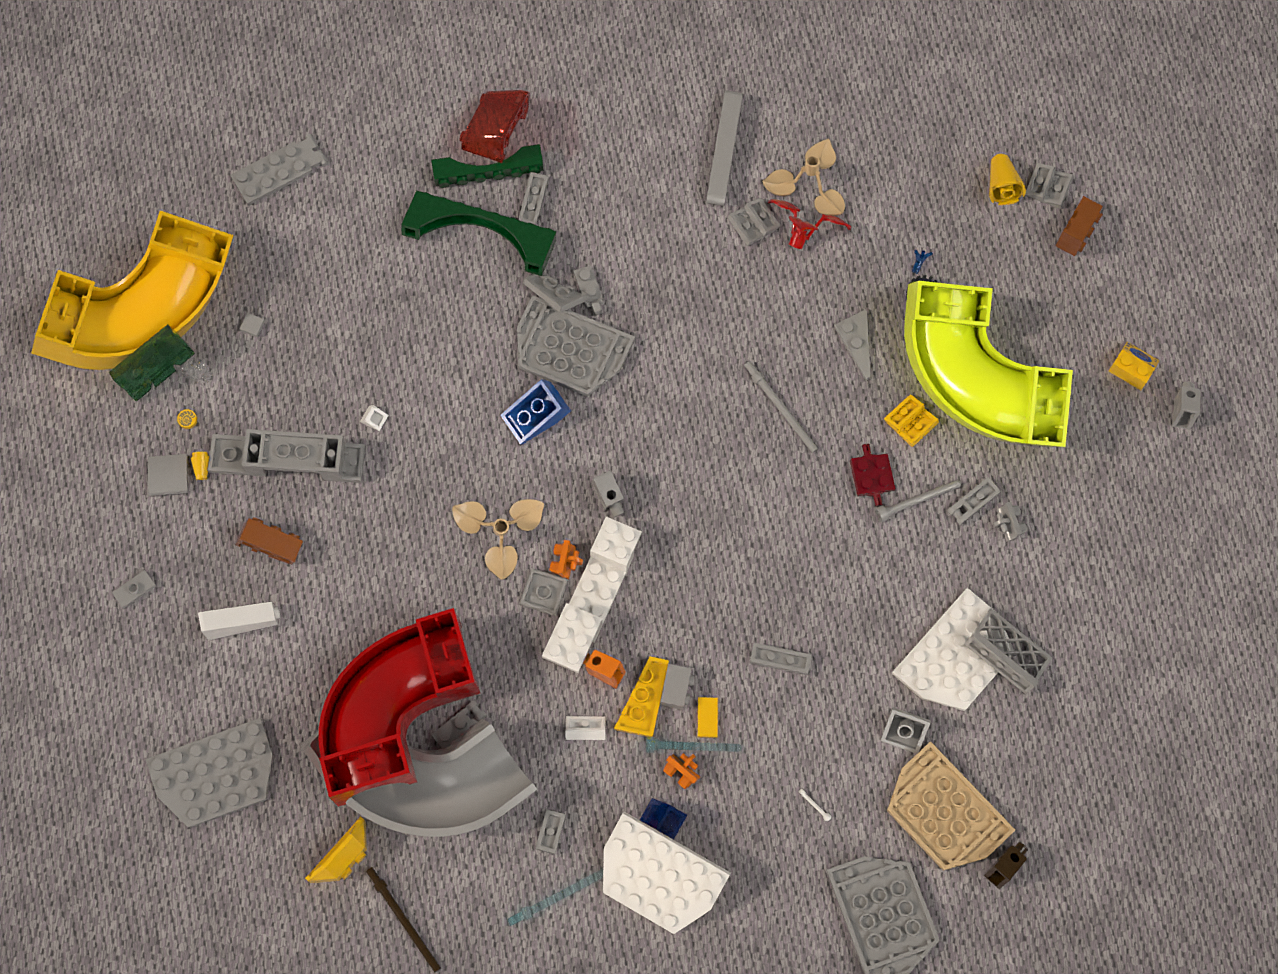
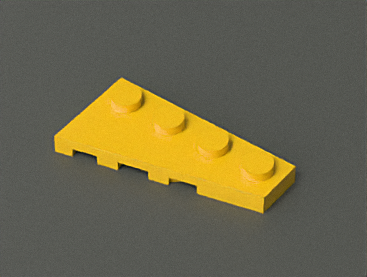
[614,656,669,738]

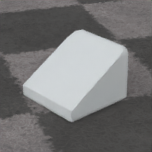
[360,405,388,431]

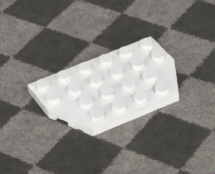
[892,588,1014,711]
[603,812,731,934]

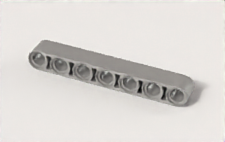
[706,90,743,206]

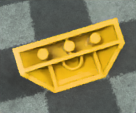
[305,816,367,883]

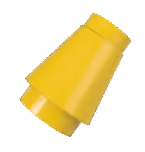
[190,452,209,480]

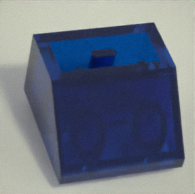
[640,798,688,840]

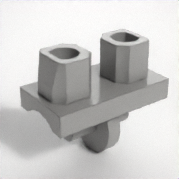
[994,502,1028,541]

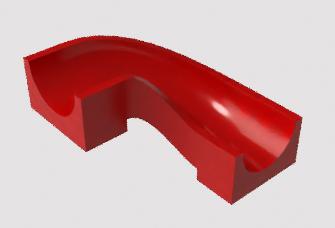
[319,608,481,807]

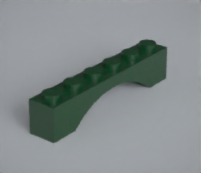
[431,144,544,188]

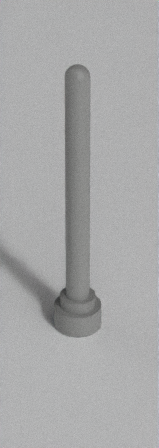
[875,480,961,522]

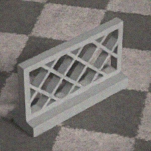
[964,608,1052,694]

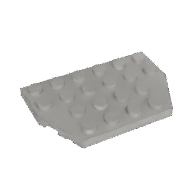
[517,295,635,397]
[145,718,273,828]
[826,856,940,974]

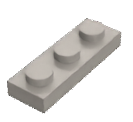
[518,172,549,225]
[750,643,811,675]

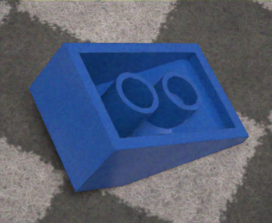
[500,379,571,445]

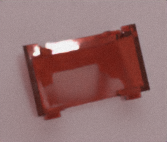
[459,90,530,163]

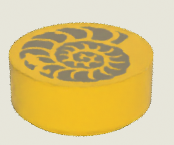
[177,409,197,429]

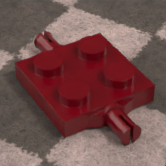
[850,444,896,507]

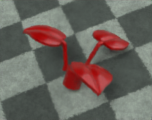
[768,199,851,249]

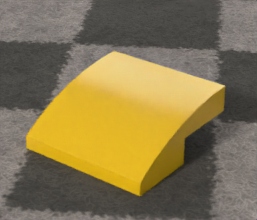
[884,394,939,447]

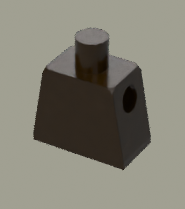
[984,842,1028,889]

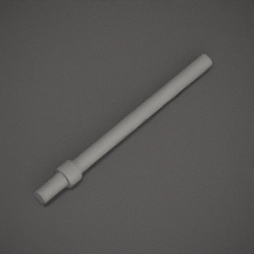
[744,361,818,453]

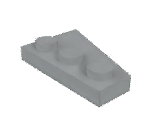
[524,274,589,313]

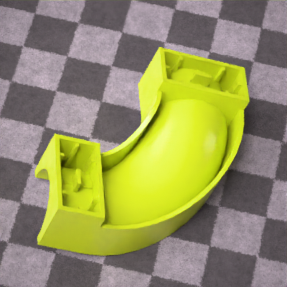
[904,281,1073,447]

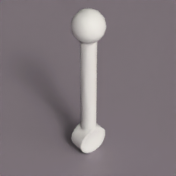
[798,789,831,821]

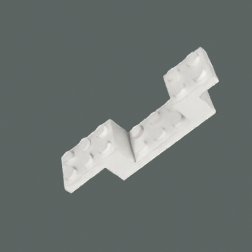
[542,517,642,673]

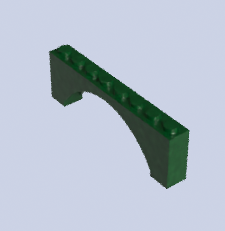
[401,190,556,276]

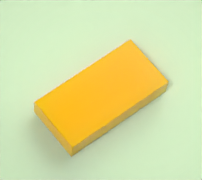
[697,697,718,738]

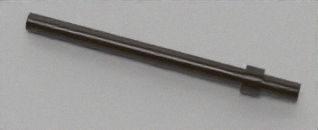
[366,867,441,973]

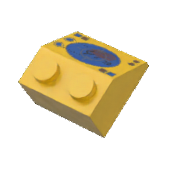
[1109,342,1159,390]

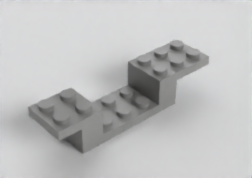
[208,429,365,483]

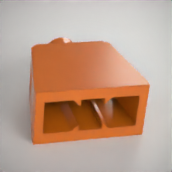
[583,650,626,689]

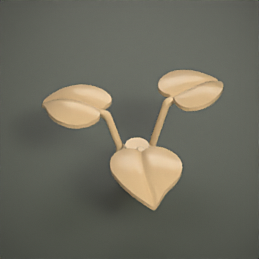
[763,139,845,215]
[452,499,544,580]

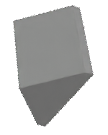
[880,707,931,754]

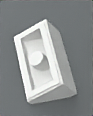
[565,716,606,740]

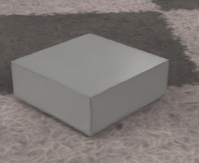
[240,313,265,337]

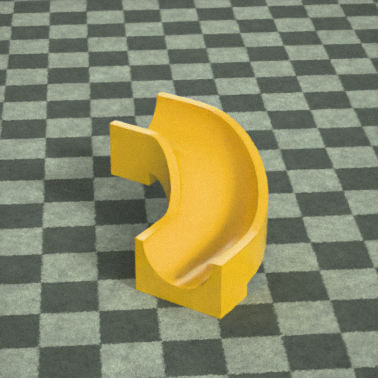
[31,210,233,370]

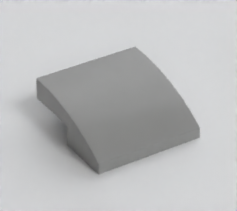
[1025,163,1073,209]
[728,197,780,246]
[148,454,189,496]

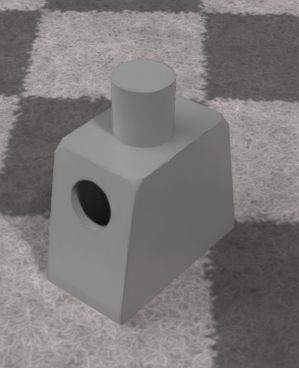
[1172,382,1201,430]
[591,470,624,518]

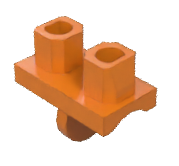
[549,540,583,580]
[663,753,701,789]

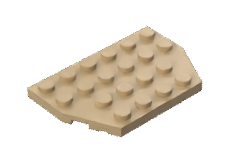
[887,741,1015,871]

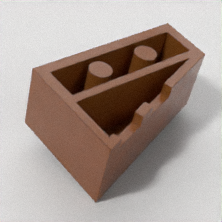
[1056,196,1103,256]
[235,517,303,565]

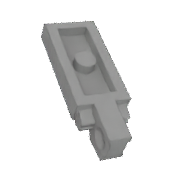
[573,265,603,316]

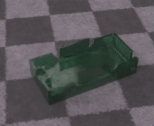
[109,324,195,402]

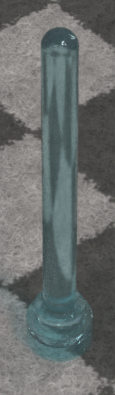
[646,737,742,753]

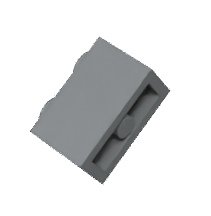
[660,664,694,710]

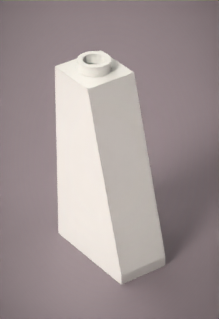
[198,602,280,640]

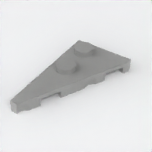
[834,309,870,381]

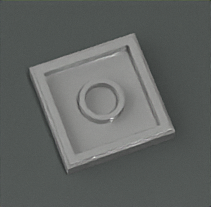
[519,568,568,616]

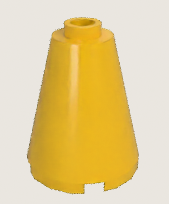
[989,154,1026,205]

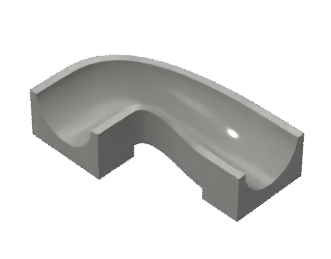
[300,719,537,837]

